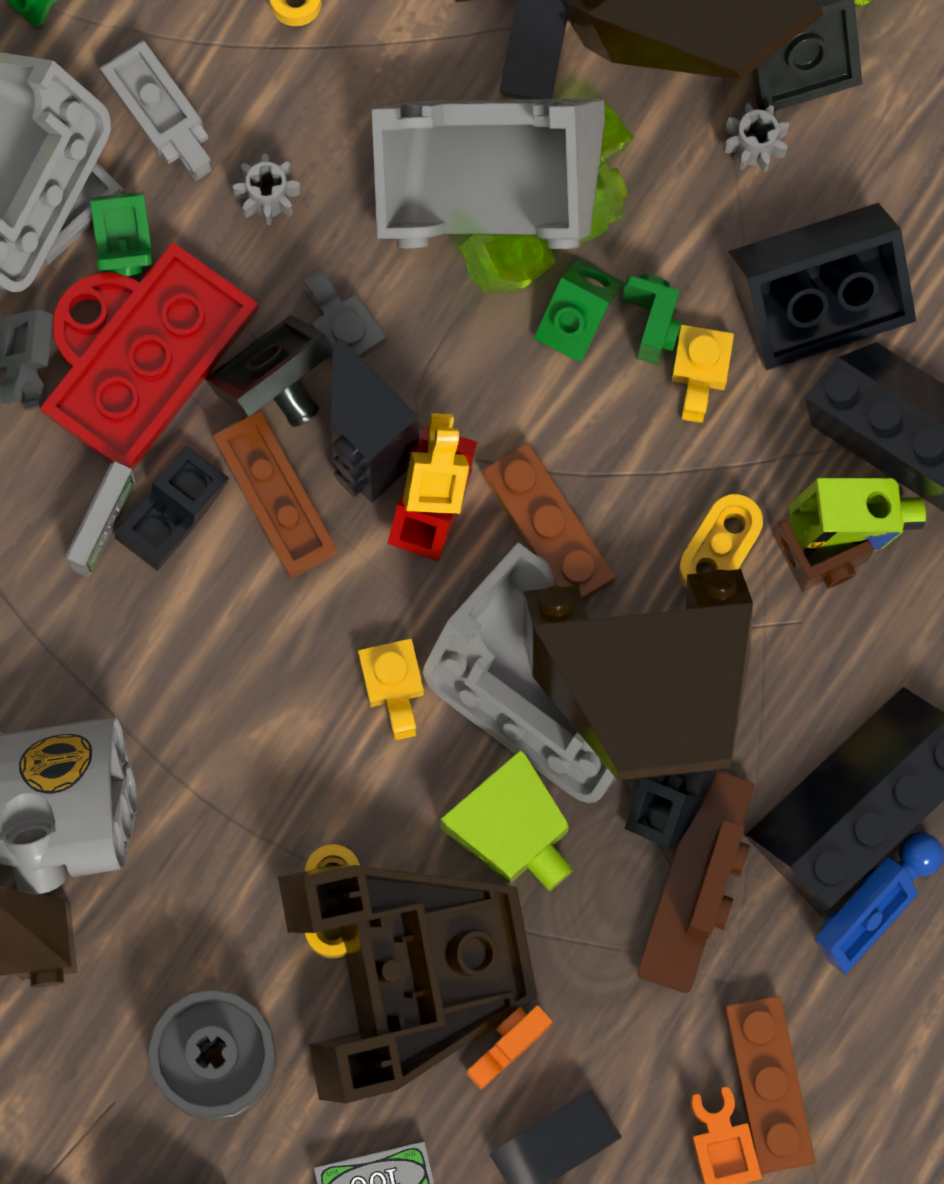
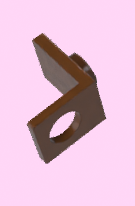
[773,519,874,592]

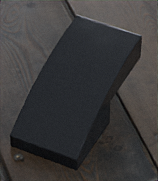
[499,0,568,99]
[115,446,229,571]
[625,770,717,848]
[489,1089,622,1184]

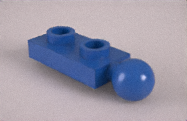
[814,832,944,975]

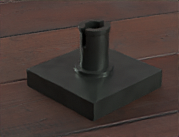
[753,0,863,111]
[205,315,333,427]

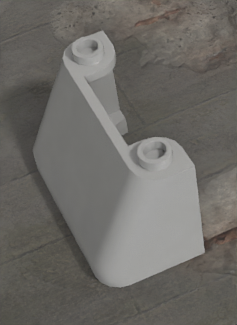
[0,52,111,292]
[371,98,605,249]
[423,543,616,803]

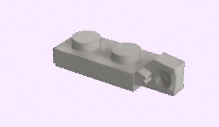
[99,40,213,182]

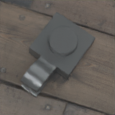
[303,269,386,358]
[0,309,53,411]

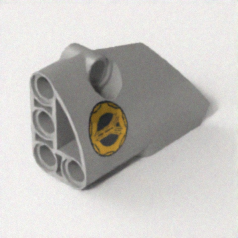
[0,716,138,894]

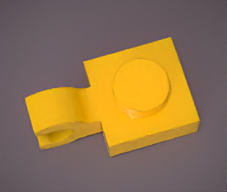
[671,325,734,423]
[403,413,469,514]
[358,638,424,741]

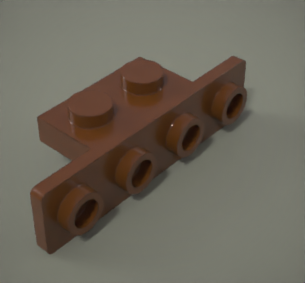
[637,770,755,993]

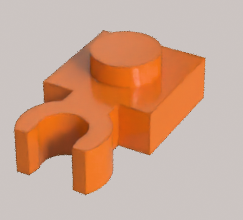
[466,1005,553,1090]
[690,1086,762,1184]

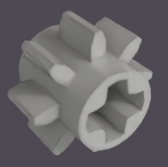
[723,103,789,172]
[233,154,301,225]

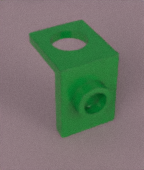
[534,259,624,362]

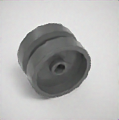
[148,990,278,1122]

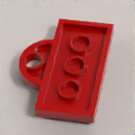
[40,242,259,470]

